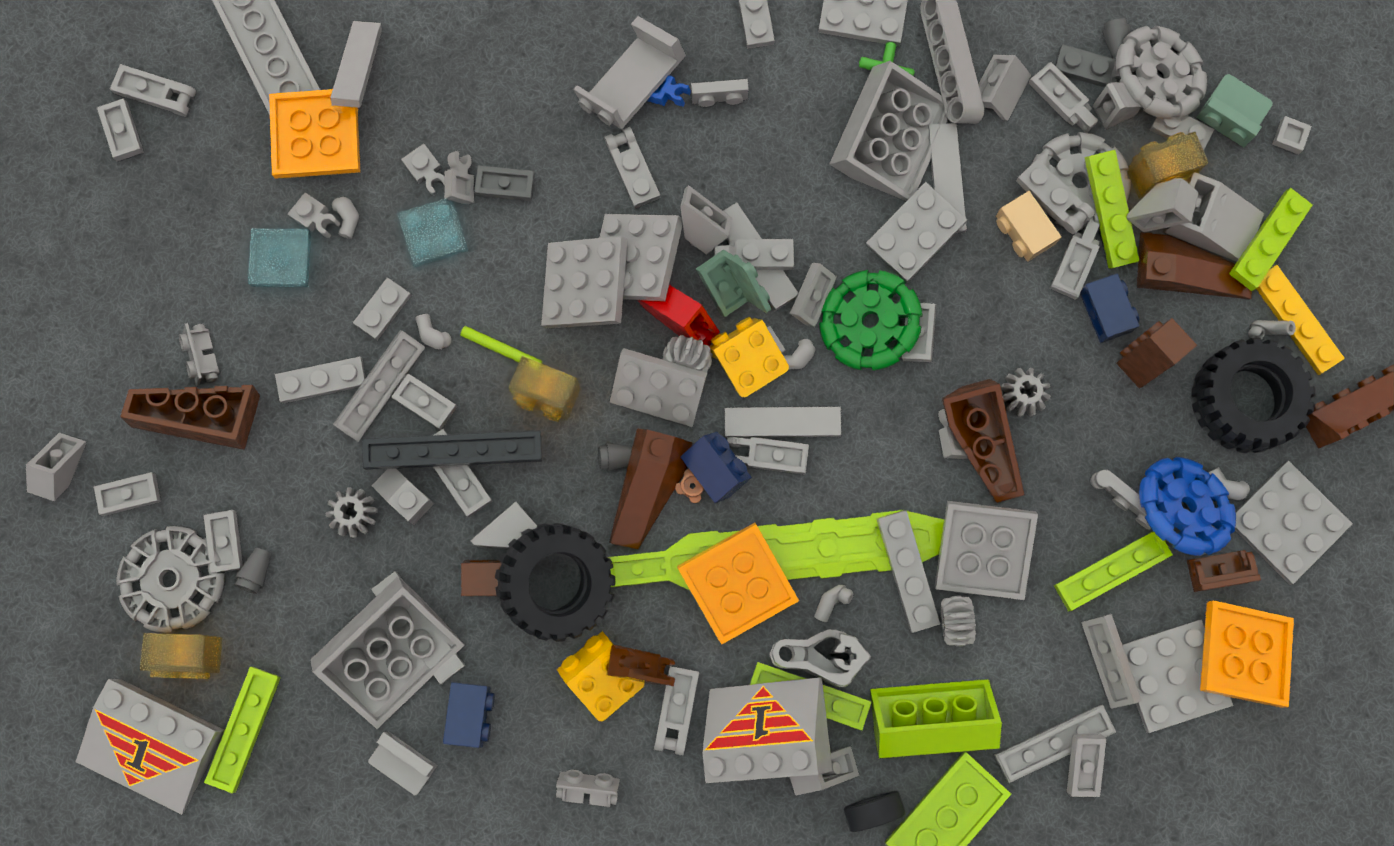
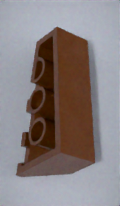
[1306,364,1394,449]

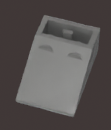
[1164,172,1264,262]

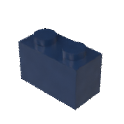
[1080,273,1139,343]
[681,432,752,503]
[443,682,495,748]

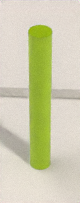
[460,326,543,371]

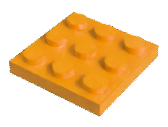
[269,89,360,179]
[677,523,799,645]
[1200,600,1294,708]

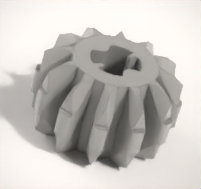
[662,335,713,373]
[1001,368,1051,417]
[326,487,378,538]
[941,596,976,647]

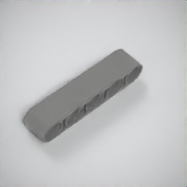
[920,0,984,124]

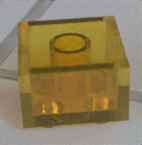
[1127,132,1209,199]
[508,356,581,422]
[140,633,223,679]

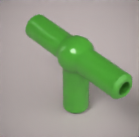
[859,42,915,76]

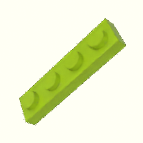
[1084,150,1139,268]
[1229,188,1313,291]
[1054,531,1173,612]
[750,662,871,731]
[204,667,281,793]

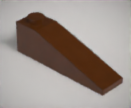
[1137,232,1252,299]
[942,379,1024,503]
[609,429,693,549]

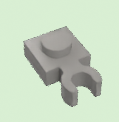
[401,144,445,196]
[444,151,474,204]
[288,193,340,238]
[938,409,968,459]

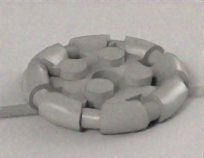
[1116,26,1207,119]
[1032,132,1131,230]
[116,526,225,633]

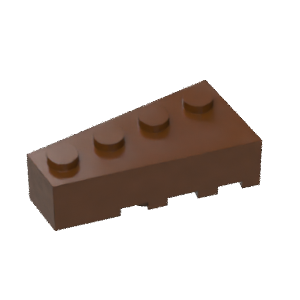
[1116,318,1197,389]
[120,385,260,450]

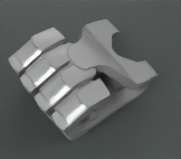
[769,629,871,687]

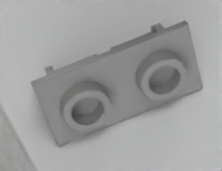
[179,323,220,386]
[556,770,620,807]

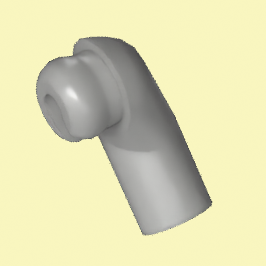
[332,197,359,239]
[416,314,451,350]
[1248,320,1296,339]
[784,339,815,370]
[1208,467,1250,500]
[814,585,853,622]

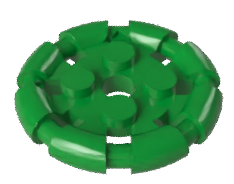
[819,270,923,371]

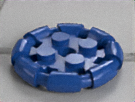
[1139,457,1236,556]

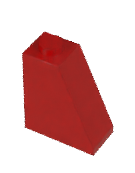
[638,285,720,346]

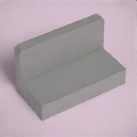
[978,55,1031,120]
[368,731,438,795]

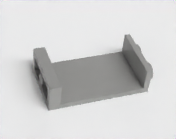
[573,16,686,129]

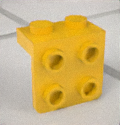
[709,317,789,397]
[556,631,644,721]

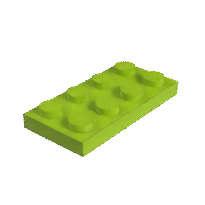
[884,752,1011,846]

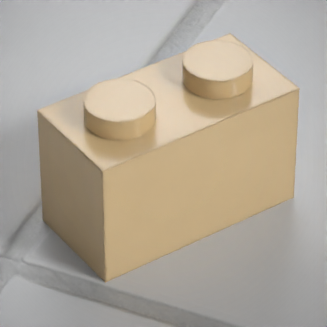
[996,191,1061,262]

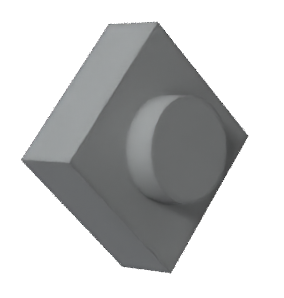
[1272,116,1312,155]

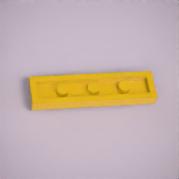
[1256,265,1345,375]

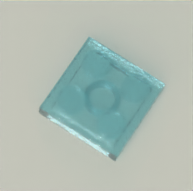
[397,199,469,268]
[248,229,311,287]

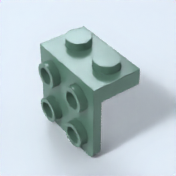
[1196,74,1273,148]
[696,250,771,317]

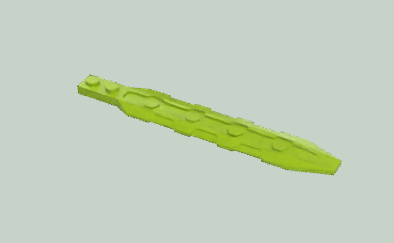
[608,510,944,590]

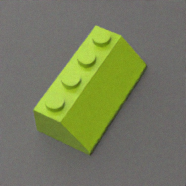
[870,679,1002,758]

